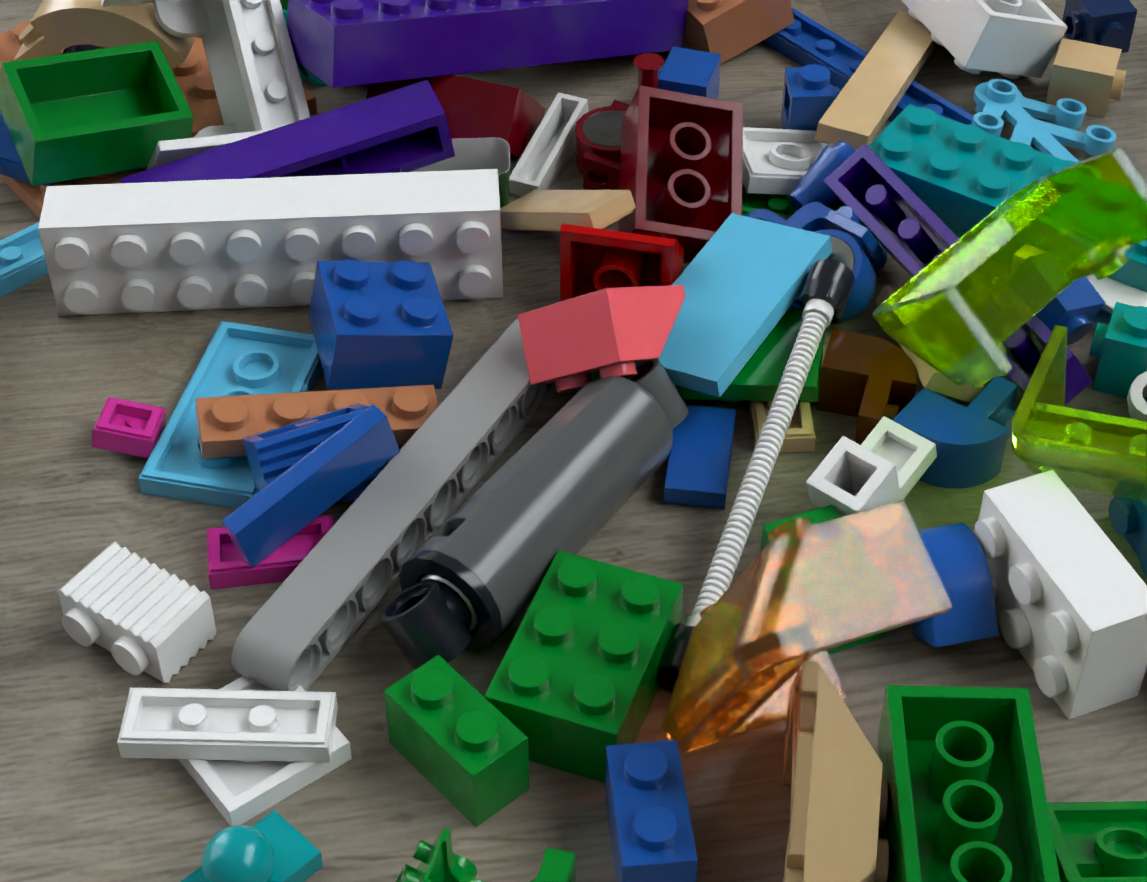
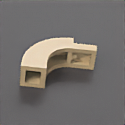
[13,0,196,70]

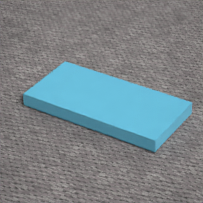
[657,213,833,397]
[138,321,323,509]

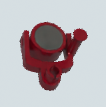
[575,53,664,190]

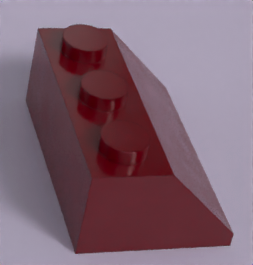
[366,75,545,158]
[618,86,743,263]

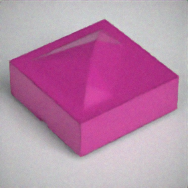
[91,397,167,458]

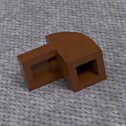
[817,329,917,445]

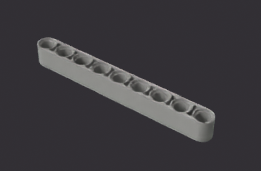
[231,318,556,691]

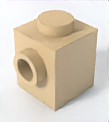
[1046,38,1127,118]

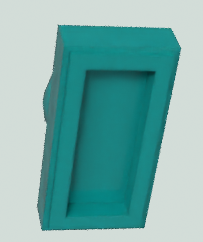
[180,810,323,882]

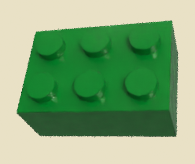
[0,41,194,186]
[484,550,683,783]

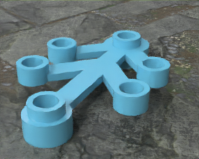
[971,79,1117,175]

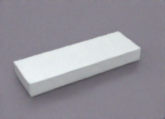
[117,688,338,763]

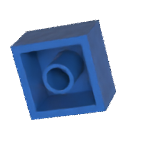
[309,259,454,389]

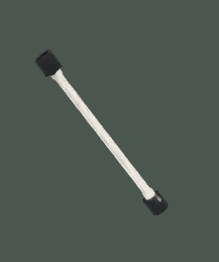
[657,259,855,697]

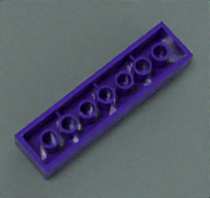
[287,0,688,88]

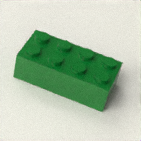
[877,685,1060,882]

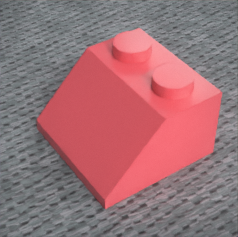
[518,285,685,393]

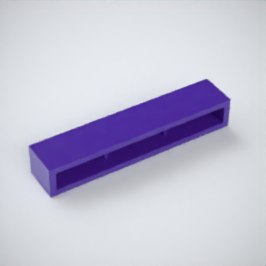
[120,79,455,183]

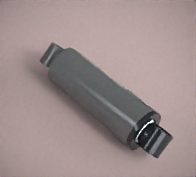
[379,359,689,670]

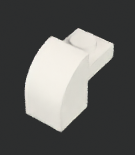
[806,416,937,539]

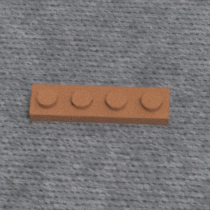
[195,385,439,459]

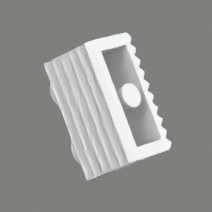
[57,541,217,683]

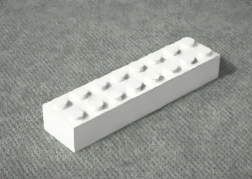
[38,169,503,316]

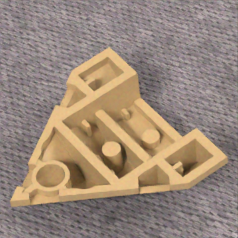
[783,661,889,882]

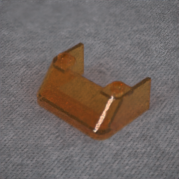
[662,500,952,753]

